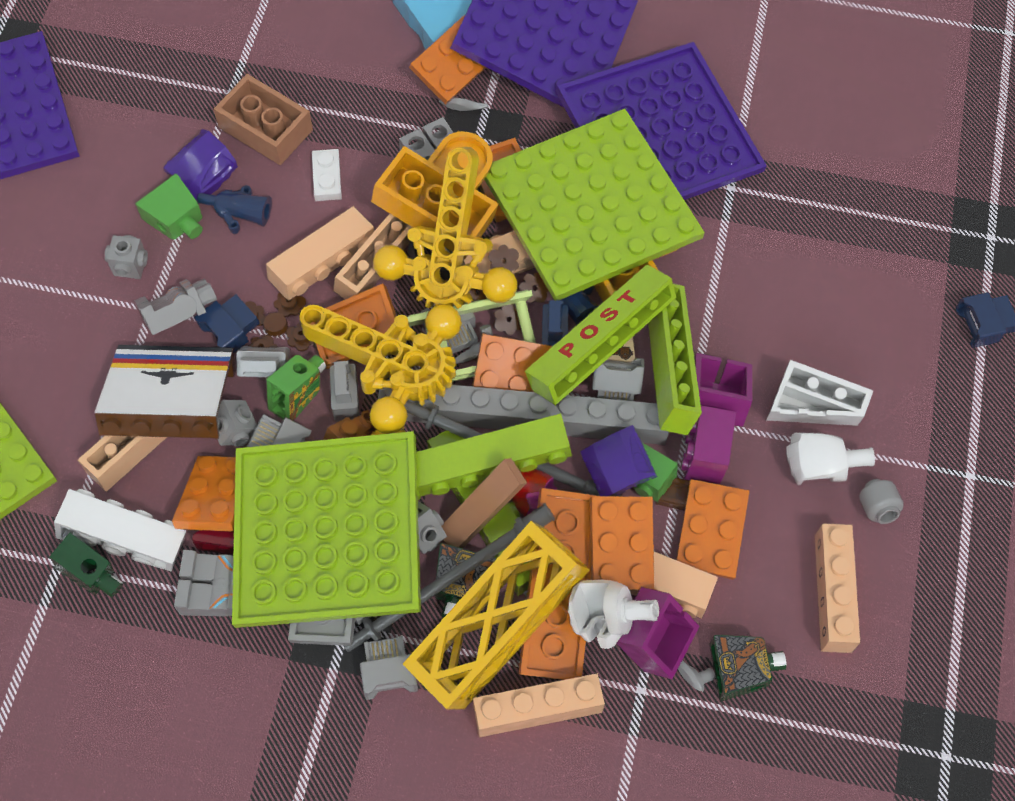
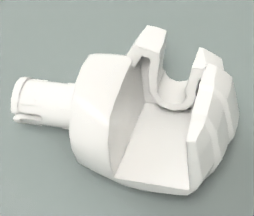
[786,433,875,485]
[568,580,659,649]

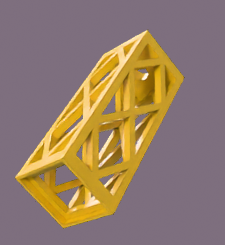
[403,521,590,709]

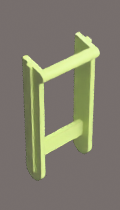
[407,290,536,382]

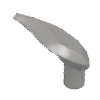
[439,97,488,111]
[455,324,493,364]
[678,660,715,692]

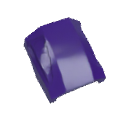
[164,129,238,204]
[580,425,658,496]

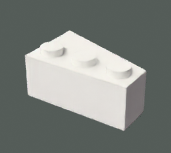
[766,360,873,426]

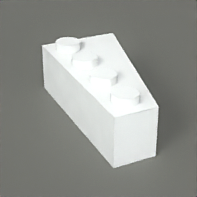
[54,489,186,571]

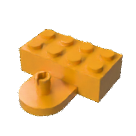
[371,131,499,259]

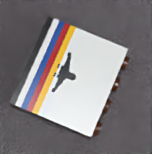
[94,345,236,439]

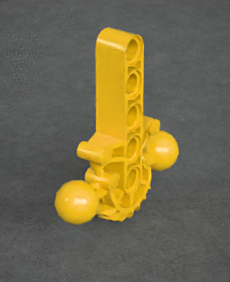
[373,147,517,309]
[299,304,462,434]

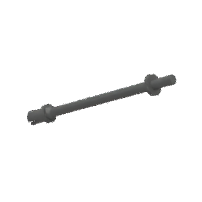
[405,400,622,497]
[344,503,556,652]

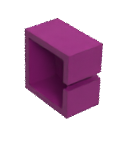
[694,353,752,427]
[681,405,736,485]
[616,587,700,679]

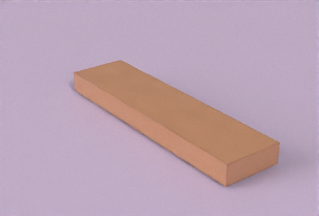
[441,458,527,549]

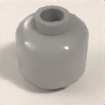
[859,479,904,524]

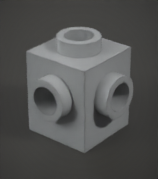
[105,235,148,279]
[210,400,257,447]
[418,501,447,554]

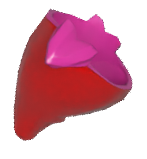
[511,469,557,516]

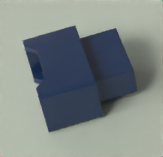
[956,292,1015,348]
[194,294,260,353]
[541,300,568,346]

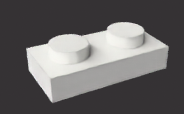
[312,149,342,201]

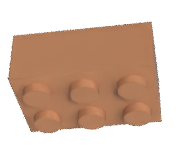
[214,74,313,166]

